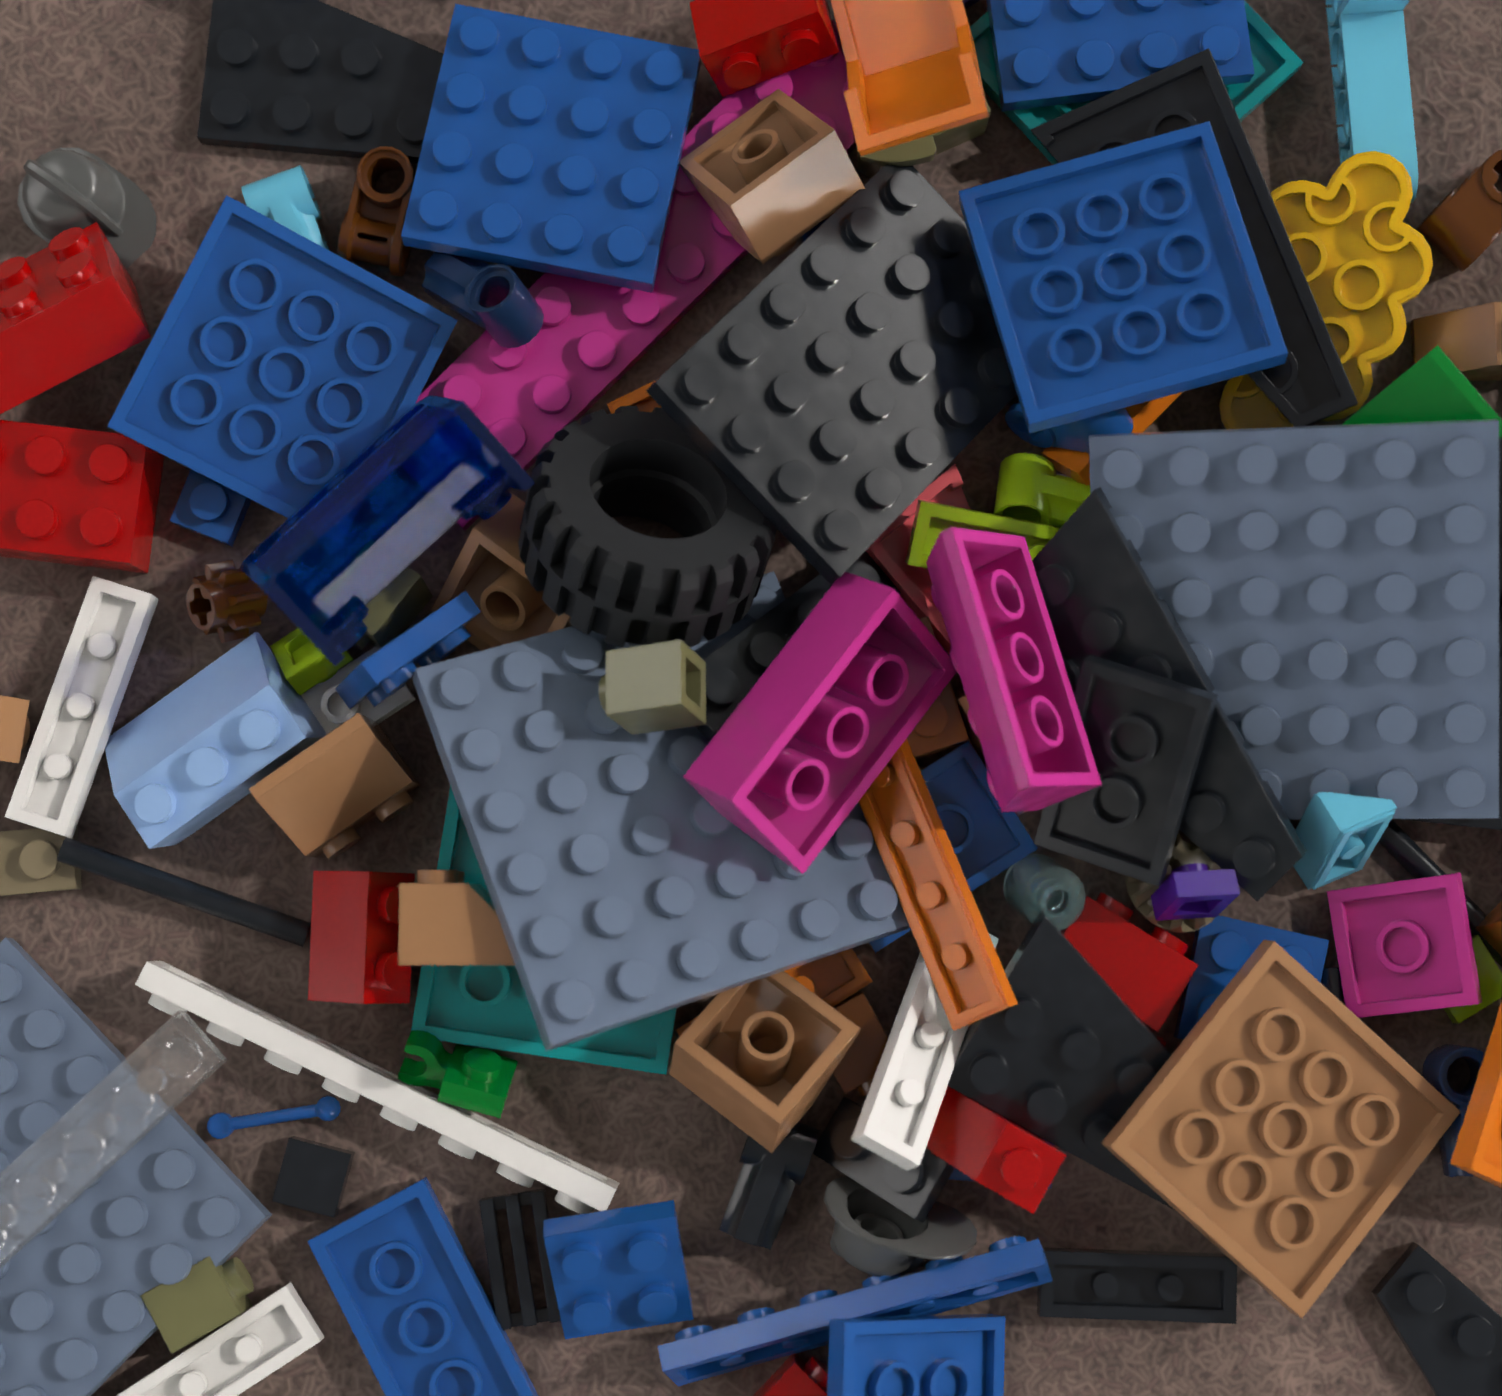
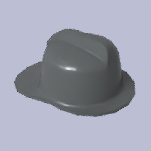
[17,147,157,268]
[824,1176,977,1276]

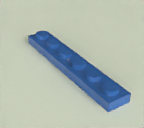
[658,1236,1053,1386]

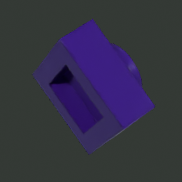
[1151,863,1240,921]

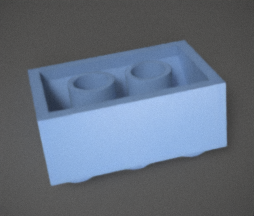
[105,632,327,849]

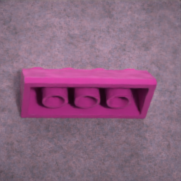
[926,527,1102,812]
[683,572,957,874]

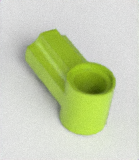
[994,452,1090,527]

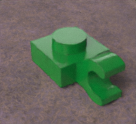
[398,1030,518,1118]

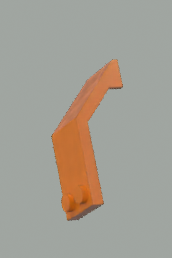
[831,0,989,156]

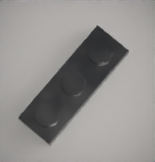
[1037,1247,1237,1324]

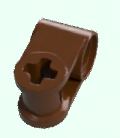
[337,146,416,277]
[1416,150,1502,272]

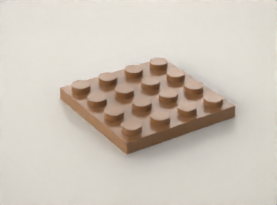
[1101,940,1461,1318]

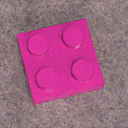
[1327,873,1483,1018]

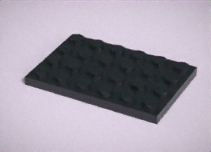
[646,164,1017,584]

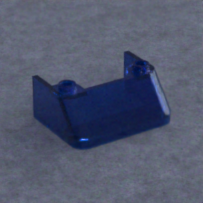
[240,395,535,666]

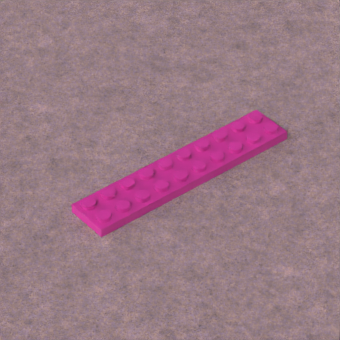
[389,20,857,531]

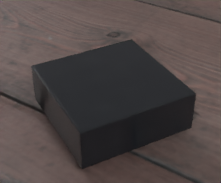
[272,1136,355,1218]

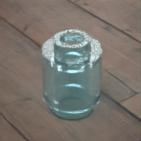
[1003,854,1085,930]

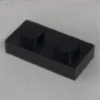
[813,1097,955,1222]

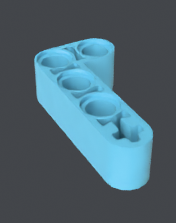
[1325,0,1418,203]

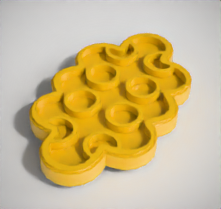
[1219,151,1433,429]

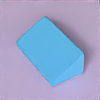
[1294,792,1397,890]

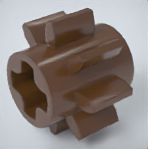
[186,560,268,643]

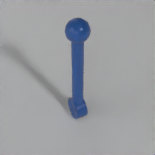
[207,1096,341,1139]

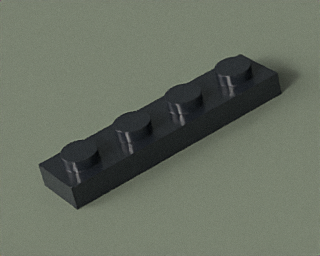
[695,551,901,741]

